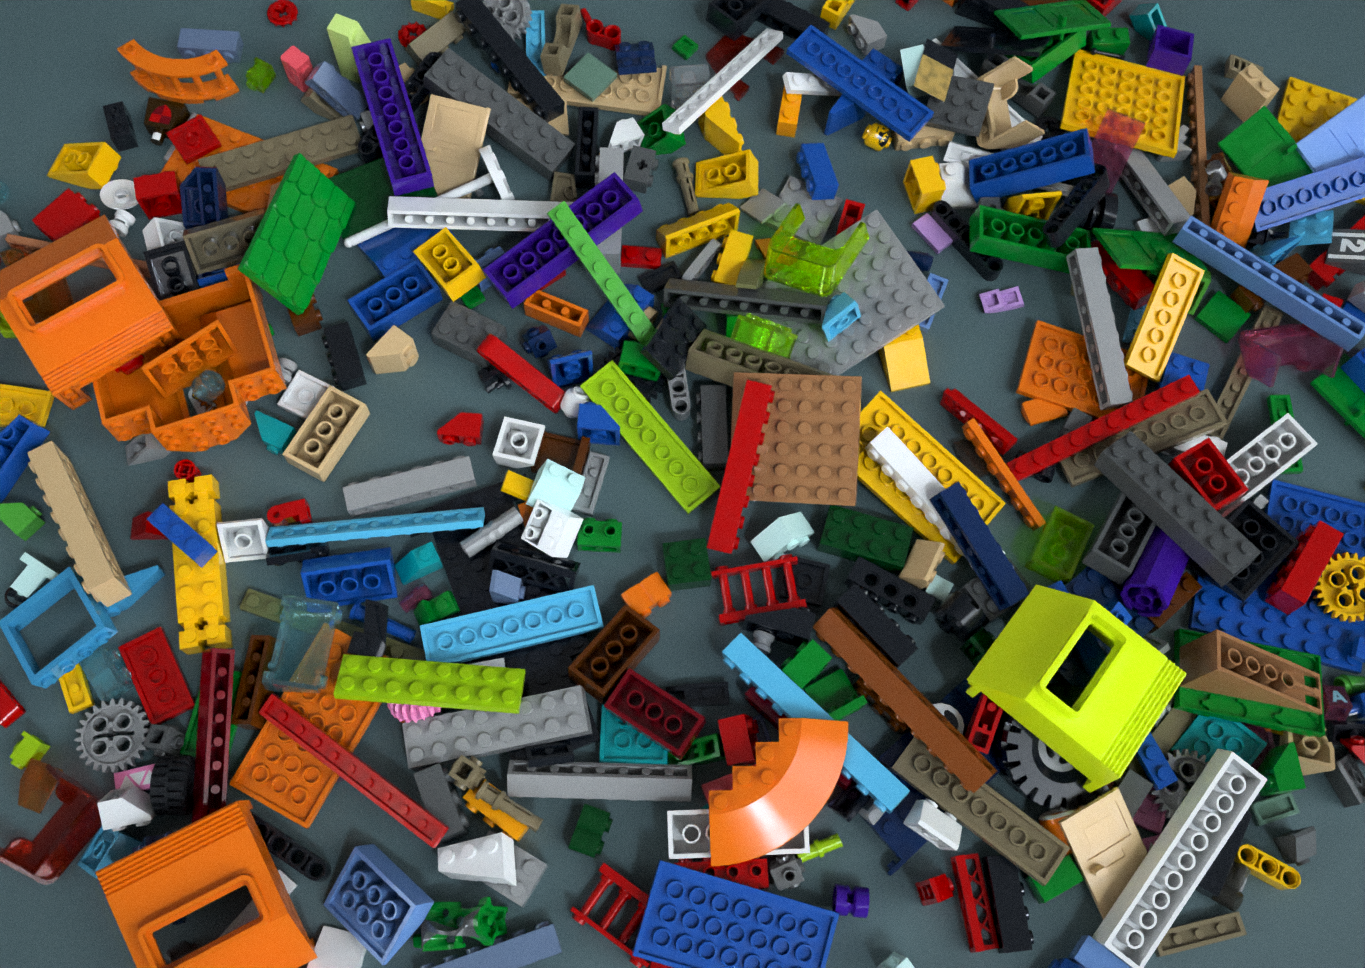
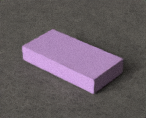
[911,213,953,254]

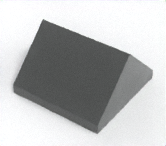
[1324,752,1365,808]

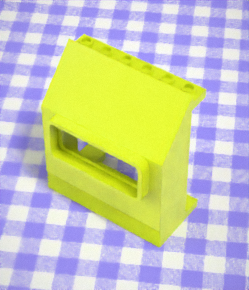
[966,584,1186,793]

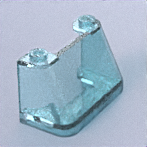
[262,594,343,693]

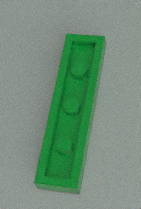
[1266,395,1303,474]

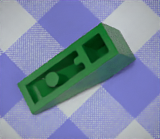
[668,733,726,767]

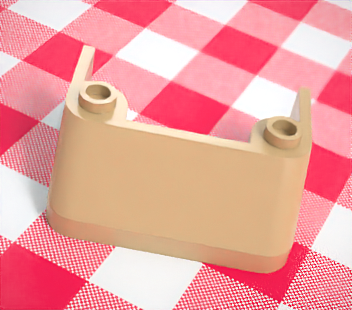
[976,56,1045,149]

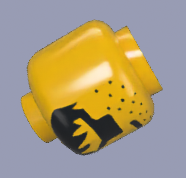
[862,122,892,152]

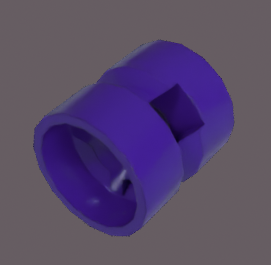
[832,884,870,918]

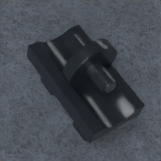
[478,367,512,394]

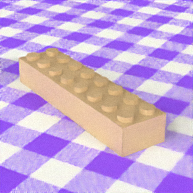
[27,440,132,607]

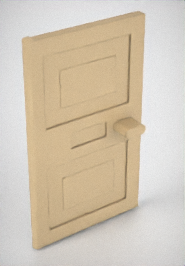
[421,94,491,199]
[1058,787,1148,920]

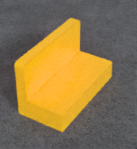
[410,0,454,20]

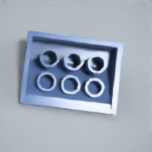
[323,844,434,965]

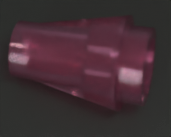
[399,583,433,613]

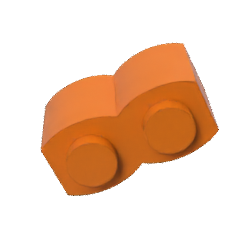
[621,572,672,618]

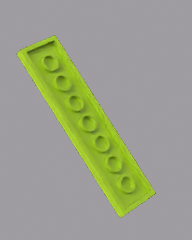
[580,360,721,514]
[334,654,526,714]

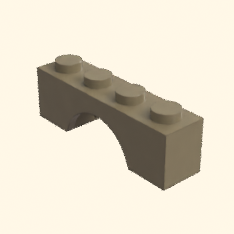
[540,4,583,75]

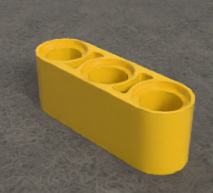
[1232,844,1301,890]

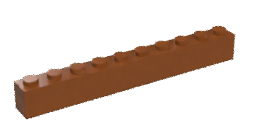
[813,607,997,793]

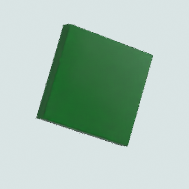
[1194,290,1251,344]

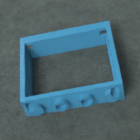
[0,566,118,688]

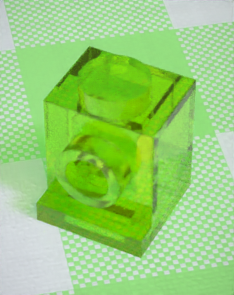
[246,57,276,93]

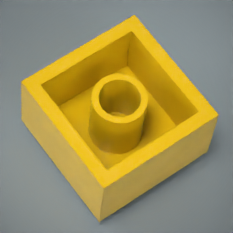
[903,155,946,214]

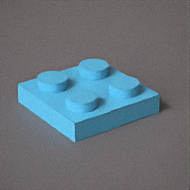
[1289,210,1334,246]

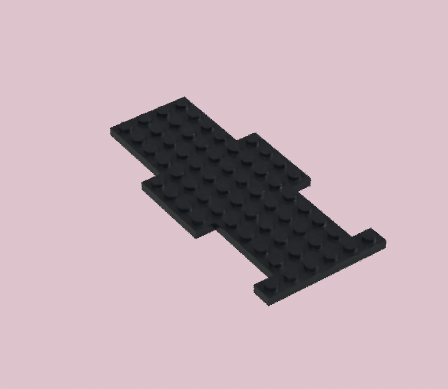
[410,474,600,760]

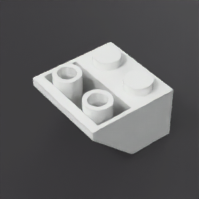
[521,499,583,558]
[97,785,157,832]

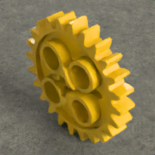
[1313,552,1365,623]

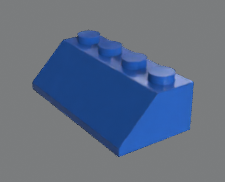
[301,547,398,610]

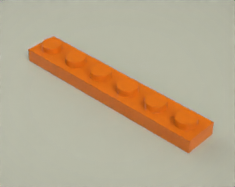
[962,418,1046,531]

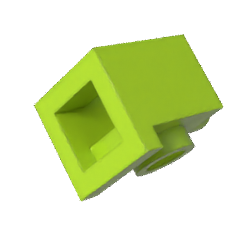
[9,731,51,770]

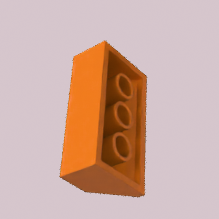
[1210,172,1269,248]

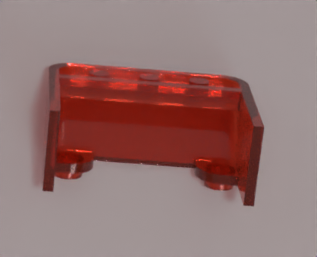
[0,764,102,885]

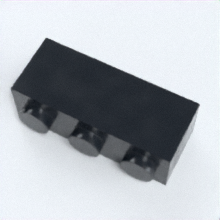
[322,322,367,391]

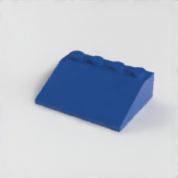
[357,228,455,279]

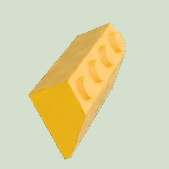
[656,202,740,259]

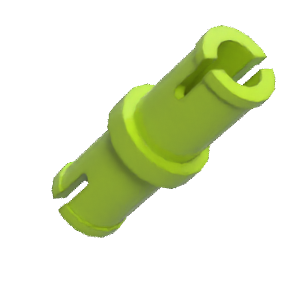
[796,833,843,862]

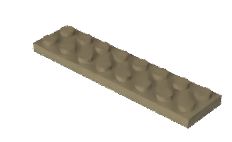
[198,115,361,192]
[1058,388,1228,488]
[892,737,1070,886]

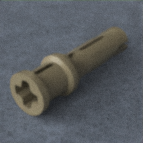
[672,157,700,217]
[475,780,544,833]

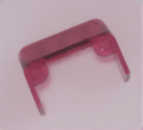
[1238,324,1343,388]

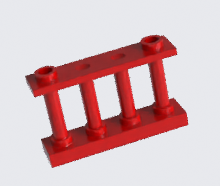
[711,554,807,626]
[570,863,649,968]

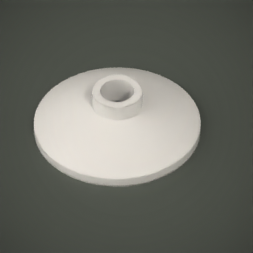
[100,179,139,210]

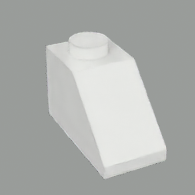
[608,117,644,152]

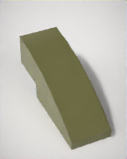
[736,258,768,289]

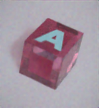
[1322,685,1353,721]

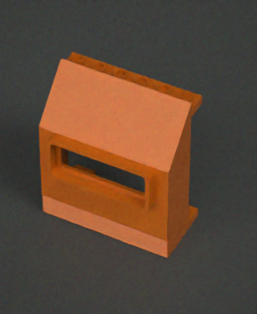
[0,214,185,410]
[95,800,318,968]

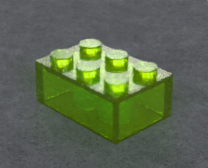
[731,313,798,359]
[1024,506,1095,585]

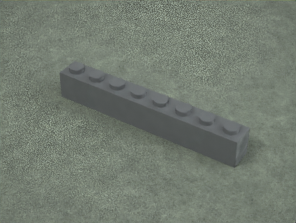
[664,278,830,325]

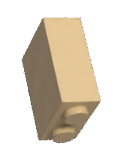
[1221,63,1279,122]

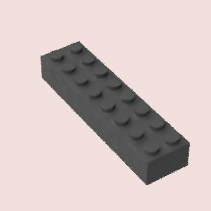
[424,48,575,182]
[1094,431,1261,587]

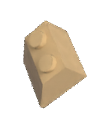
[366,325,419,374]

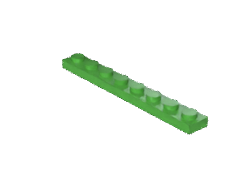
[547,201,655,345]

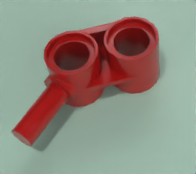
[580,8,621,51]

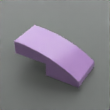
[979,286,1024,313]

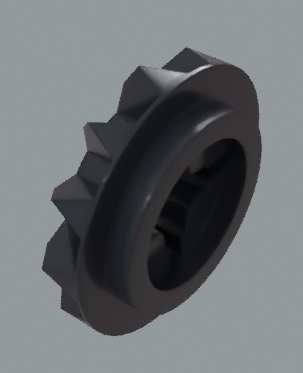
[1035,117,1065,140]

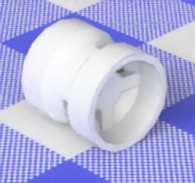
[109,209,136,237]

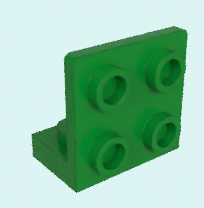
[804,669,868,721]

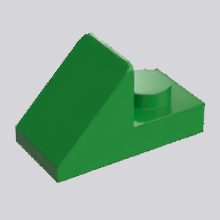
[413,591,460,626]

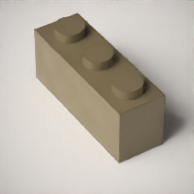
[405,11,466,66]

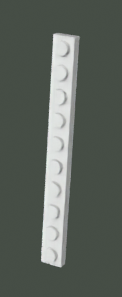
[662,28,783,135]

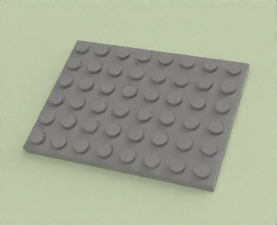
[753,209,945,376]

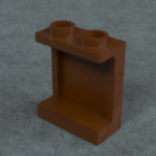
[530,430,591,475]

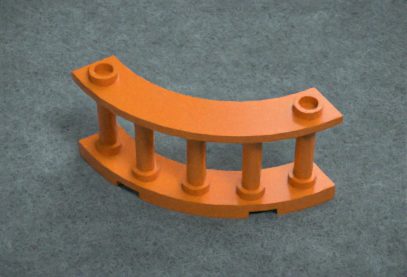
[117,39,240,104]

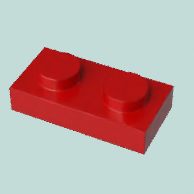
[621,245,662,269]

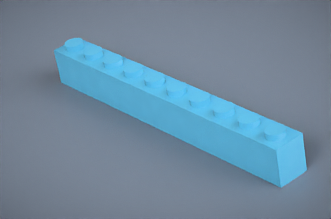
[722,633,910,814]

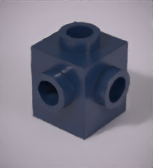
[522,325,557,358]

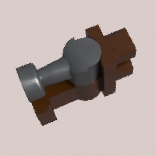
[1204,152,1233,211]

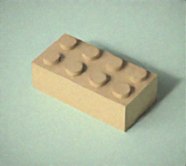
[282,385,370,482]

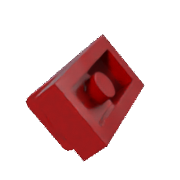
[836,199,865,236]

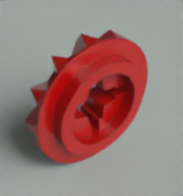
[267,0,298,27]
[398,21,427,47]

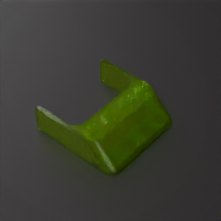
[764,203,869,297]

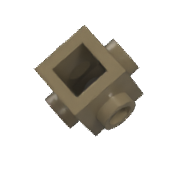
[448,755,486,791]

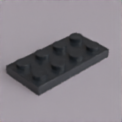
[641,298,707,381]

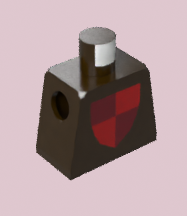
[144,97,190,146]

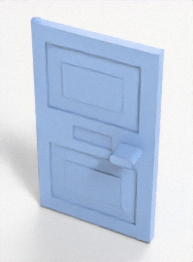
[1296,95,1365,173]

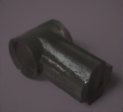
[1211,861,1251,912]

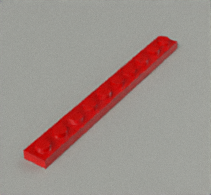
[1006,375,1200,482]
[258,694,449,848]

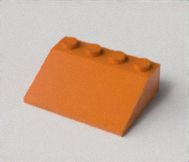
[141,319,238,399]

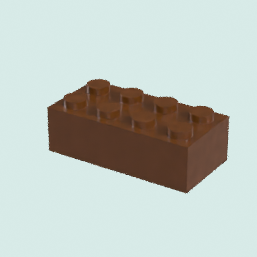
[568,604,660,704]

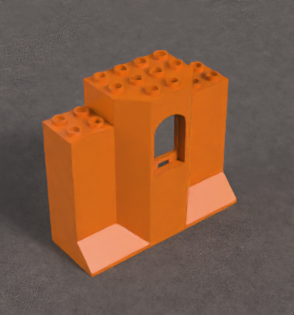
[92,264,287,452]

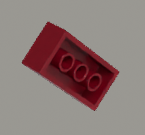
[604,668,706,760]

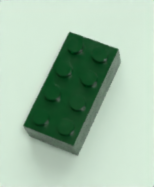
[817,505,913,574]

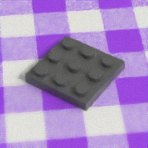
[925,75,994,137]

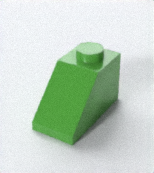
[0,502,45,541]

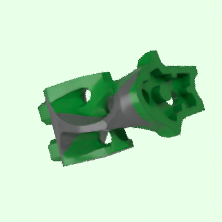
[413,897,508,952]

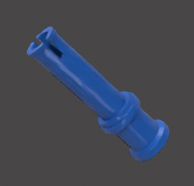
[349,601,416,643]

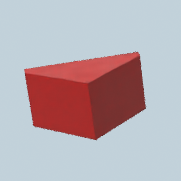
[130,511,169,540]

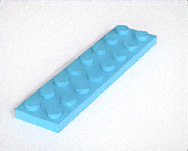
[420,585,604,663]

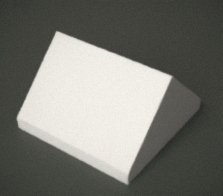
[216,518,270,563]

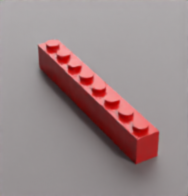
[707,380,775,554]

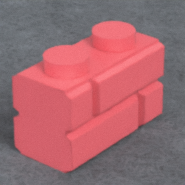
[280,46,313,92]

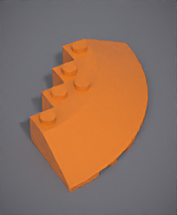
[709,718,848,867]

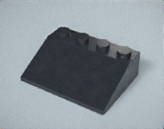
[1187,499,1300,602]

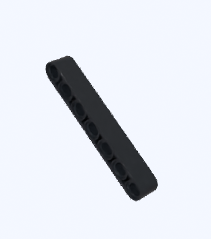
[358,52,441,164]

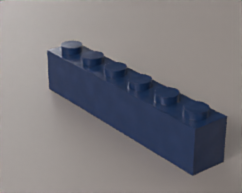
[930,481,1029,611]

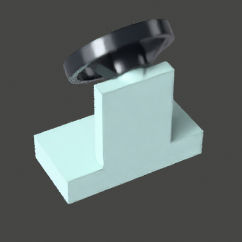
[4,552,59,609]

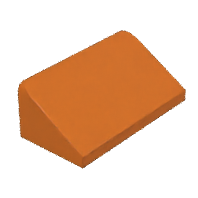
[1021,393,1068,426]

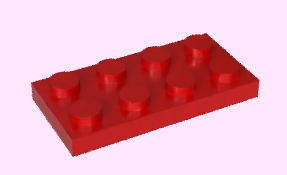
[118,627,196,725]

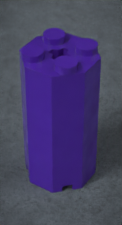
[1120,526,1190,617]

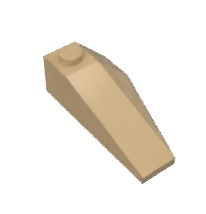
[1279,728,1335,776]

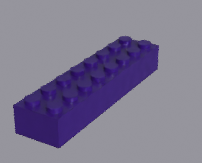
[351,38,434,196]
[483,172,643,309]

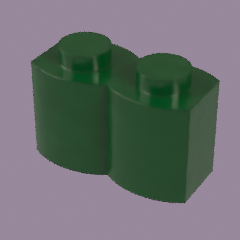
[568,804,613,858]

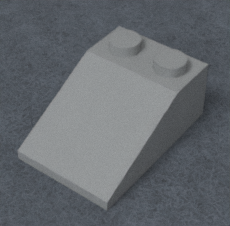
[481,830,548,908]

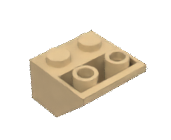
[898,539,945,590]

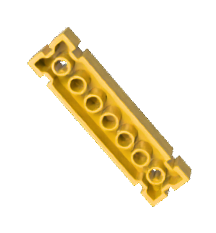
[168,474,233,655]

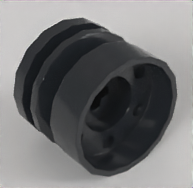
[1077,192,1118,230]

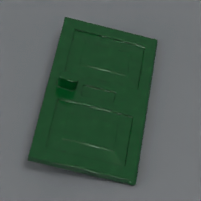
[328,157,438,240]

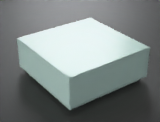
[925,574,954,603]

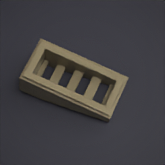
[1224,54,1264,79]

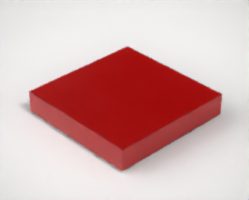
[166,114,222,165]

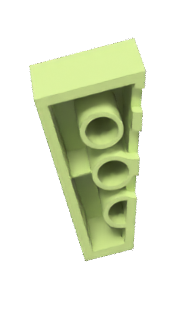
[327,13,371,85]

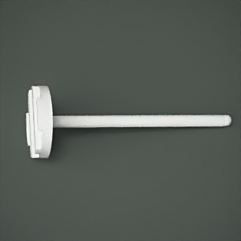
[344,144,515,248]

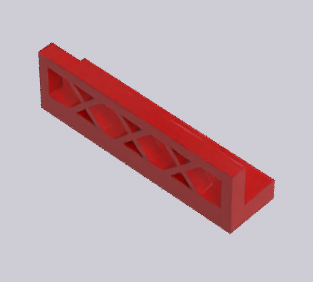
[940,388,1018,455]
[950,853,999,953]

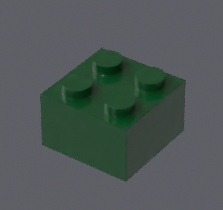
[662,538,712,591]

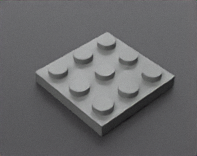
[765,176,843,248]

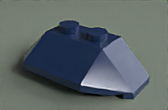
[180,167,228,229]

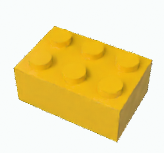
[413,227,486,302]

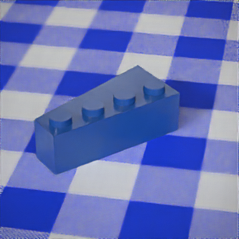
[0,414,50,504]

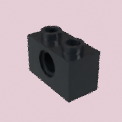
[103,101,139,152]

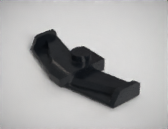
[347,599,389,657]

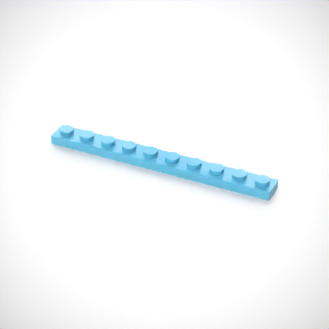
[265,507,485,547]

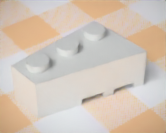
[438,832,516,886]

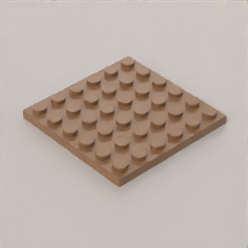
[731,372,862,506]

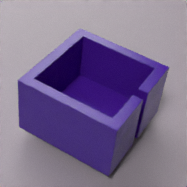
[1146,25,1194,76]

